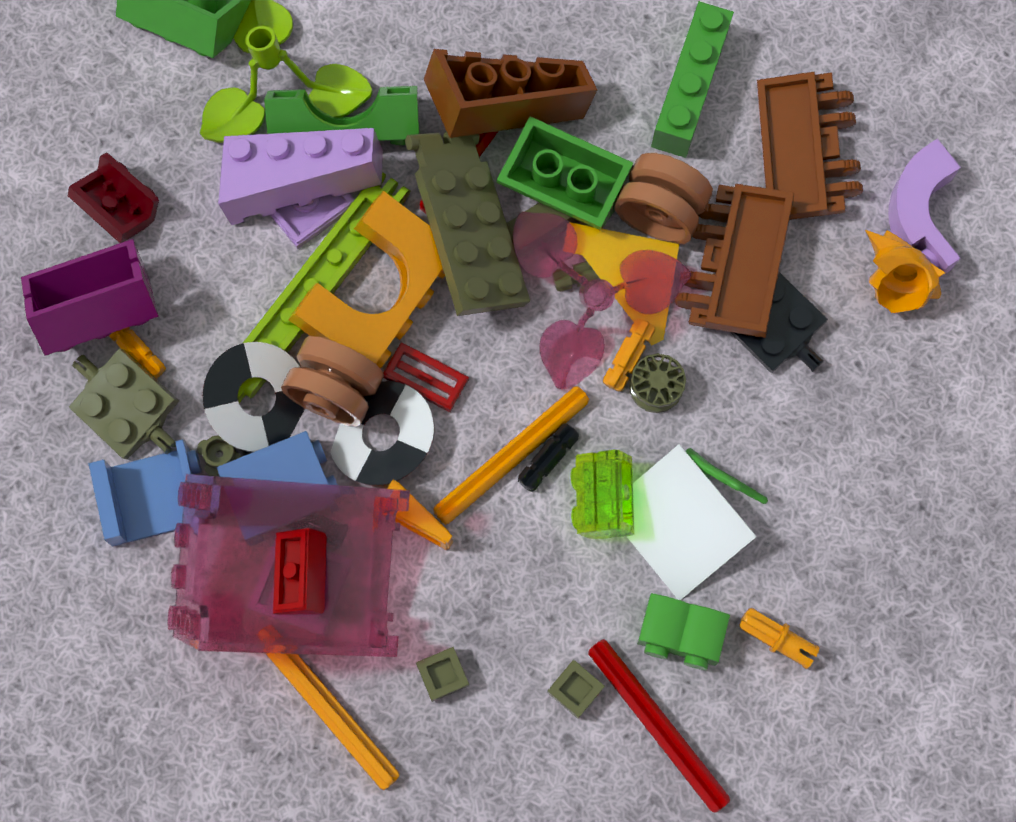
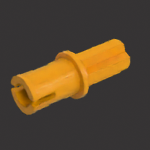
[739,608,820,669]

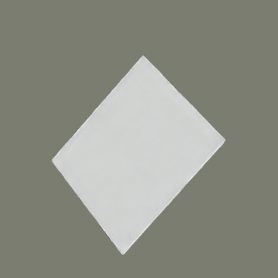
[604,444,757,600]

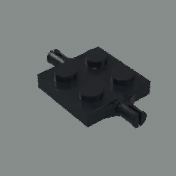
[730,272,828,374]

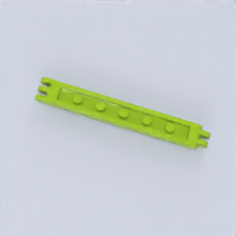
[238,172,411,403]

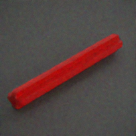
[588,639,730,813]

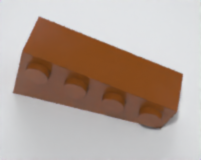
[424,49,597,138]

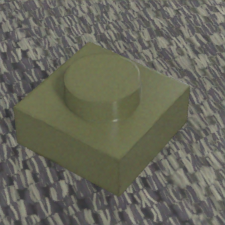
[416,647,469,702]
[547,659,605,719]

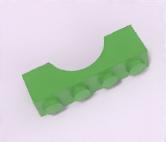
[651,1,734,158]
[264,86,420,145]

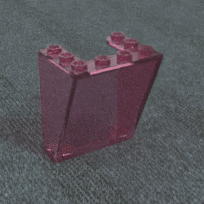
[167,474,410,657]

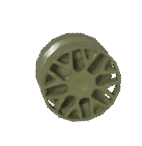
[629,353,686,413]

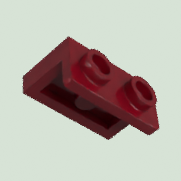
[67,152,159,243]

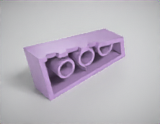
[218,128,383,225]

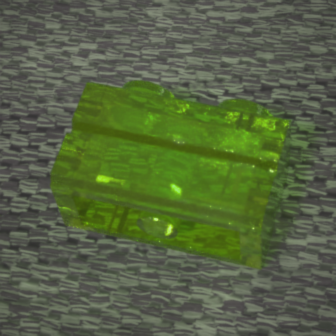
[570,449,634,539]

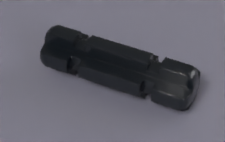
[518,423,579,492]

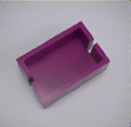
[21,239,159,356]

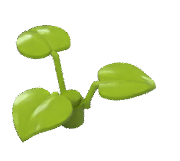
[199,0,373,143]

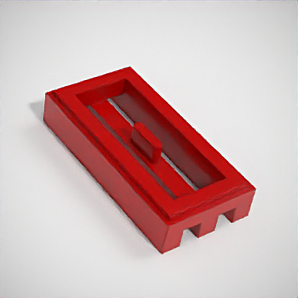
[383,342,469,413]

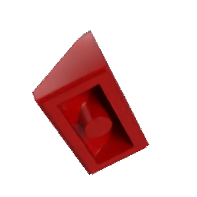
[273,528,327,615]

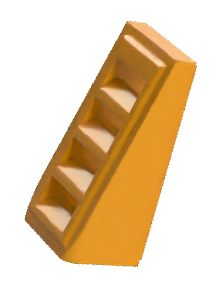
[378,479,453,550]

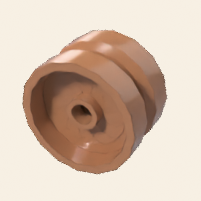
[615,153,713,244]
[281,336,384,427]

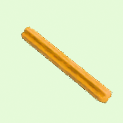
[433,386,589,525]
[254,624,400,790]

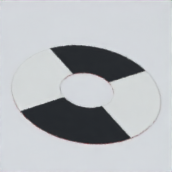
[202,342,305,452]
[330,381,434,485]

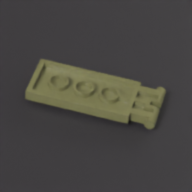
[405,132,530,316]

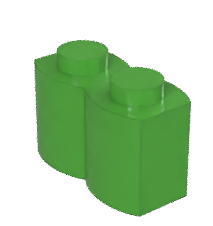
[637,593,730,670]

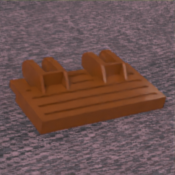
[757,71,863,220]
[675,184,794,338]

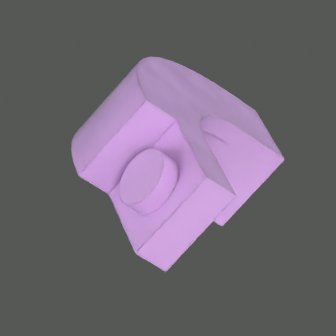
[888,139,961,278]

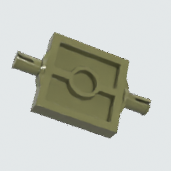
[69,348,179,459]

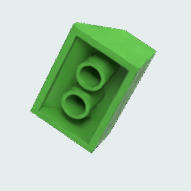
[116,0,251,58]
[496,116,633,230]

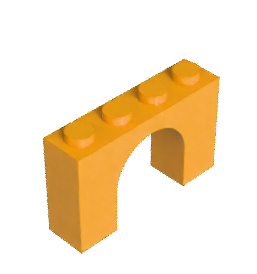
[288,191,445,369]

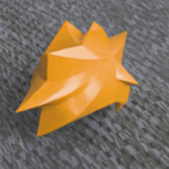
[865,230,945,313]

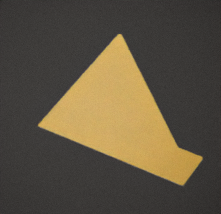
[563,222,679,346]

